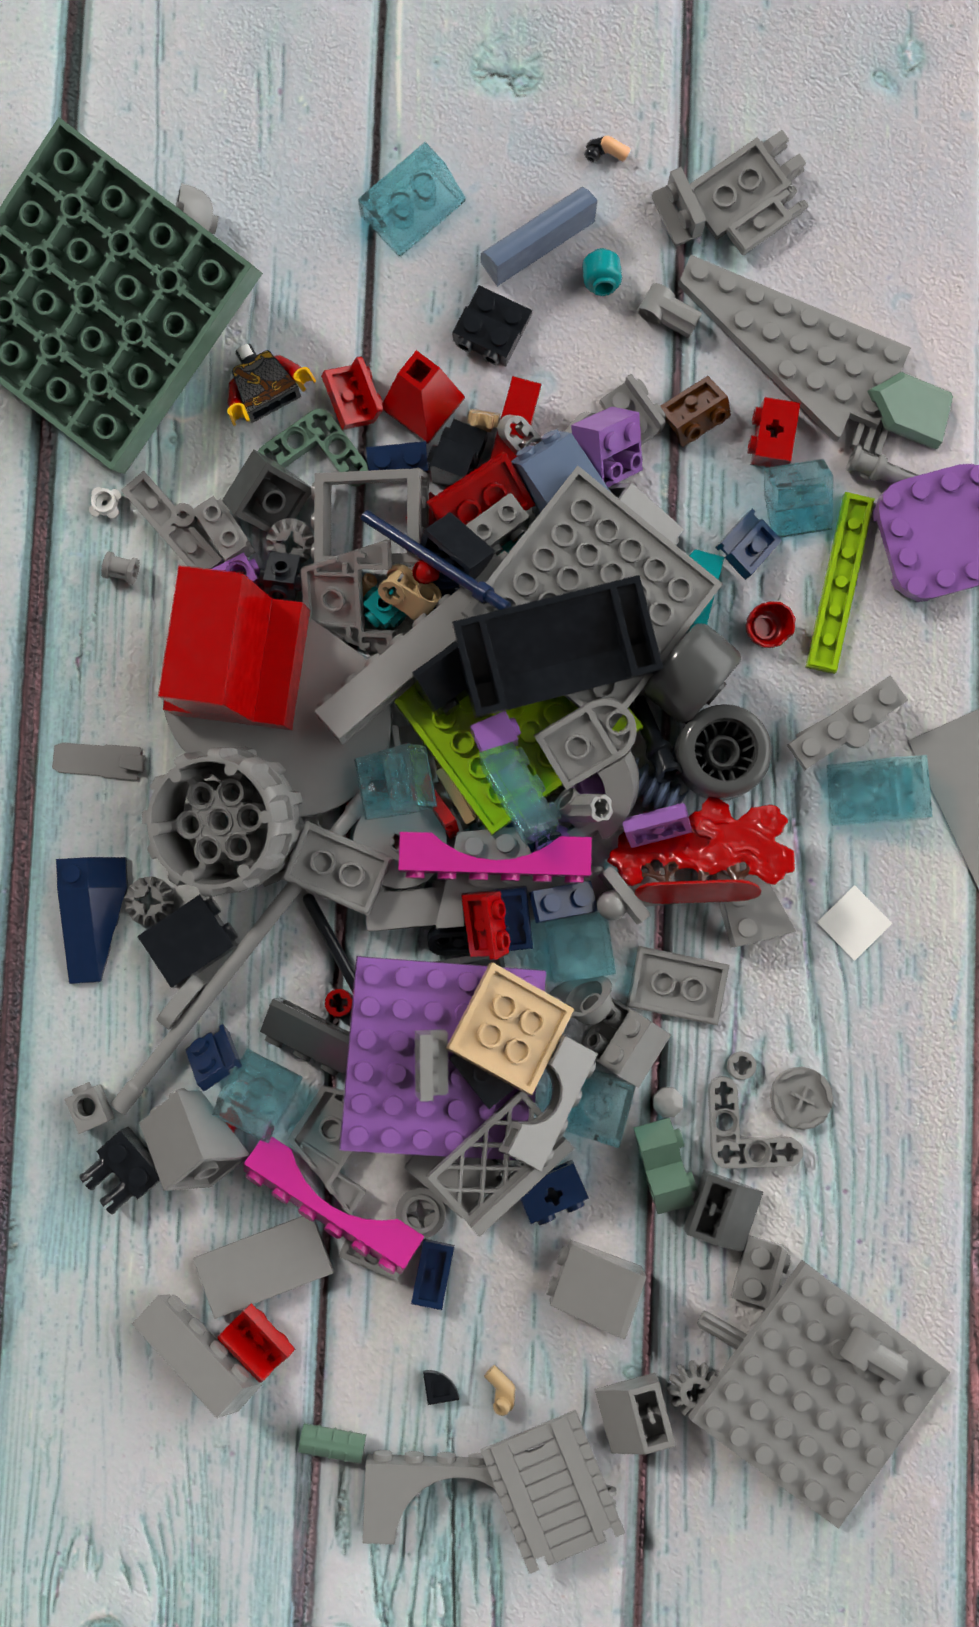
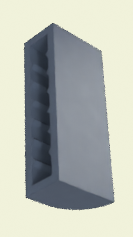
[480,187,598,286]

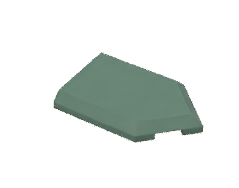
[867,372,953,450]

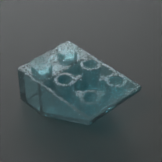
[826,755,933,826]

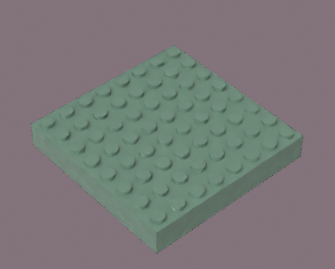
[0,117,263,474]

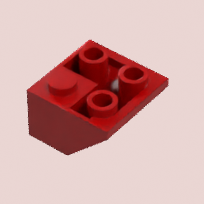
[383,350,465,444]

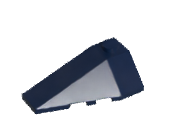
[56,857,128,984]

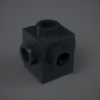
[259,551,302,601]

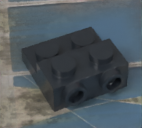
[452,285,533,366]

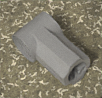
[637,283,702,338]
[840,1326,909,1385]

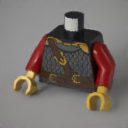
[227,344,316,426]

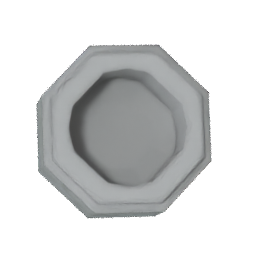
[653,1087,683,1117]

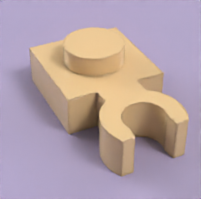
[467,409,501,432]

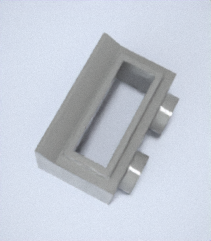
[192,496,255,561]

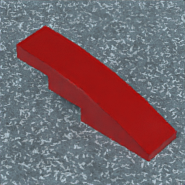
[490,376,542,461]

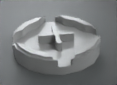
[770,1066,834,1130]

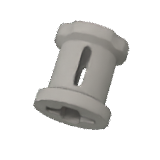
[101,551,140,585]

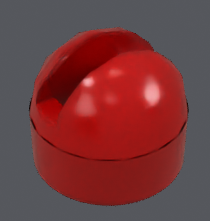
[412,560,439,584]

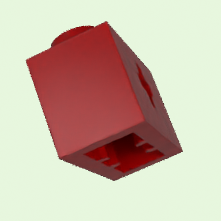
[747,397,800,470]

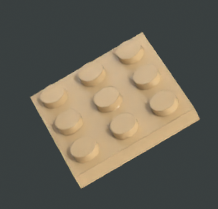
[446,962,574,1095]

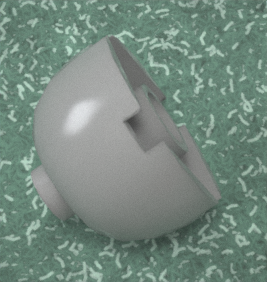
[176,183,219,235]

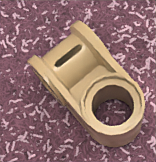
[378,564,442,620]

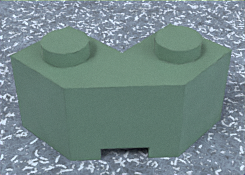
[634,1117,697,1214]

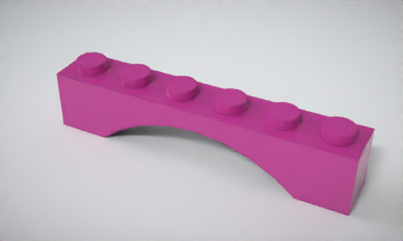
[398,832,592,883]
[244,1132,424,1275]

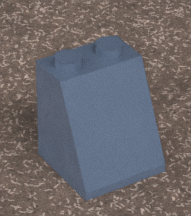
[511,429,611,518]

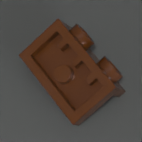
[660,376,731,447]

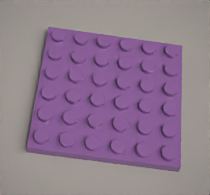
[339,956,546,1160]

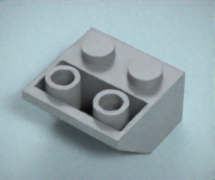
[581,998,671,1088]
[595,1373,676,1455]

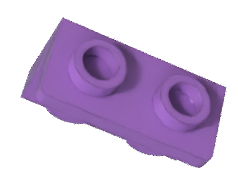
[622,803,692,848]

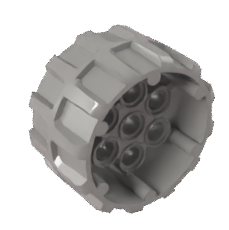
[142,747,303,897]

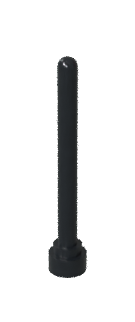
[303,893,355,993]

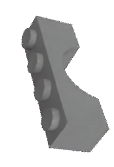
[499,1036,598,1171]

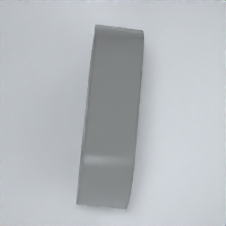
[156,974,206,1030]

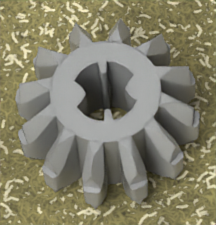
[667,1361,717,1416]

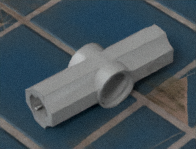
[538,788,613,828]

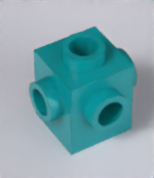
[363,585,407,630]

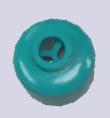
[582,248,622,296]

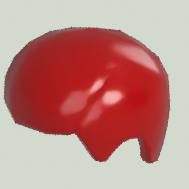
[745,601,796,648]

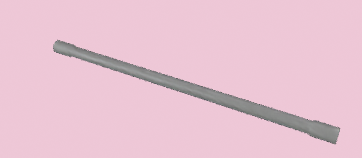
[111,786,377,1115]

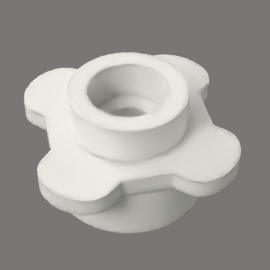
[89,487,122,519]

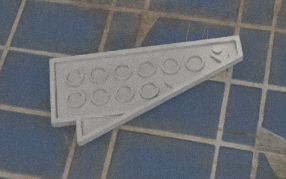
[678,255,911,442]

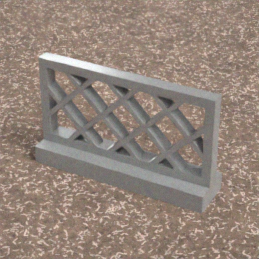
[426,1090,575,1237]

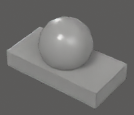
[597,866,650,925]

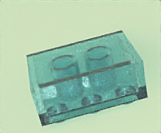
[358,142,466,258]
[479,742,561,847]

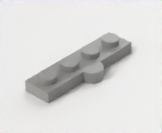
[121,471,224,569]
[787,675,908,770]

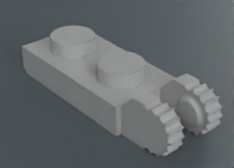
[725,185,809,256]

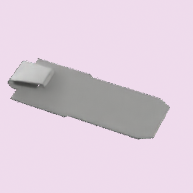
[52,742,145,780]

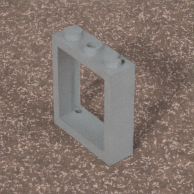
[311,468,429,567]

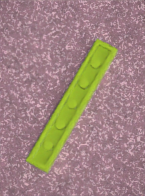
[805,492,875,674]

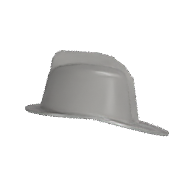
[549,976,616,1025]

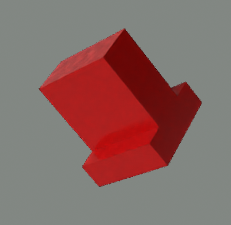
[158,566,311,730]

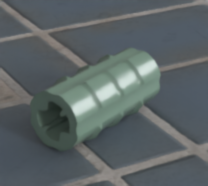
[298,1423,366,1464]

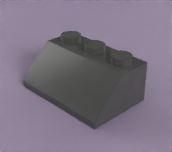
[260,997,350,1076]

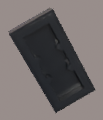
[448,1054,514,1109]

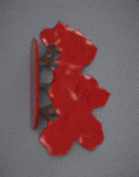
[607,797,795,904]

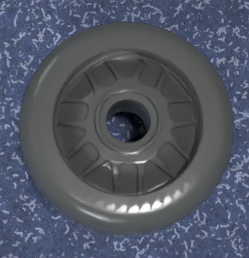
[644,623,741,724]
[674,704,772,801]

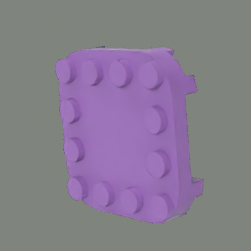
[873,464,979,602]

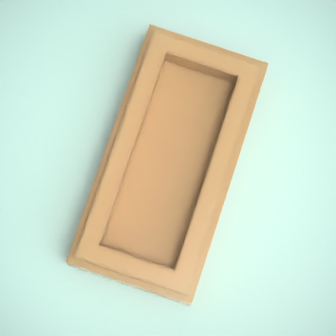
[436,768,476,826]

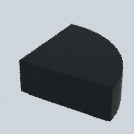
[423,1370,459,1405]

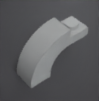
[567,750,639,840]

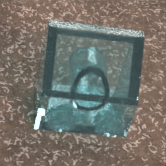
[565,1069,636,1148]

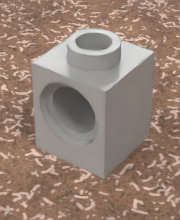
[65,1082,115,1134]

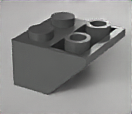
[683,1169,763,1252]

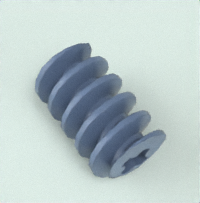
[635,757,689,811]

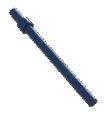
[361,510,512,610]

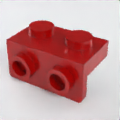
[321,356,383,430]
[461,891,510,960]
[217,1303,295,1383]

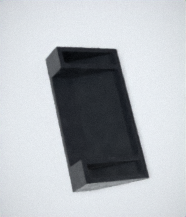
[452,575,664,719]

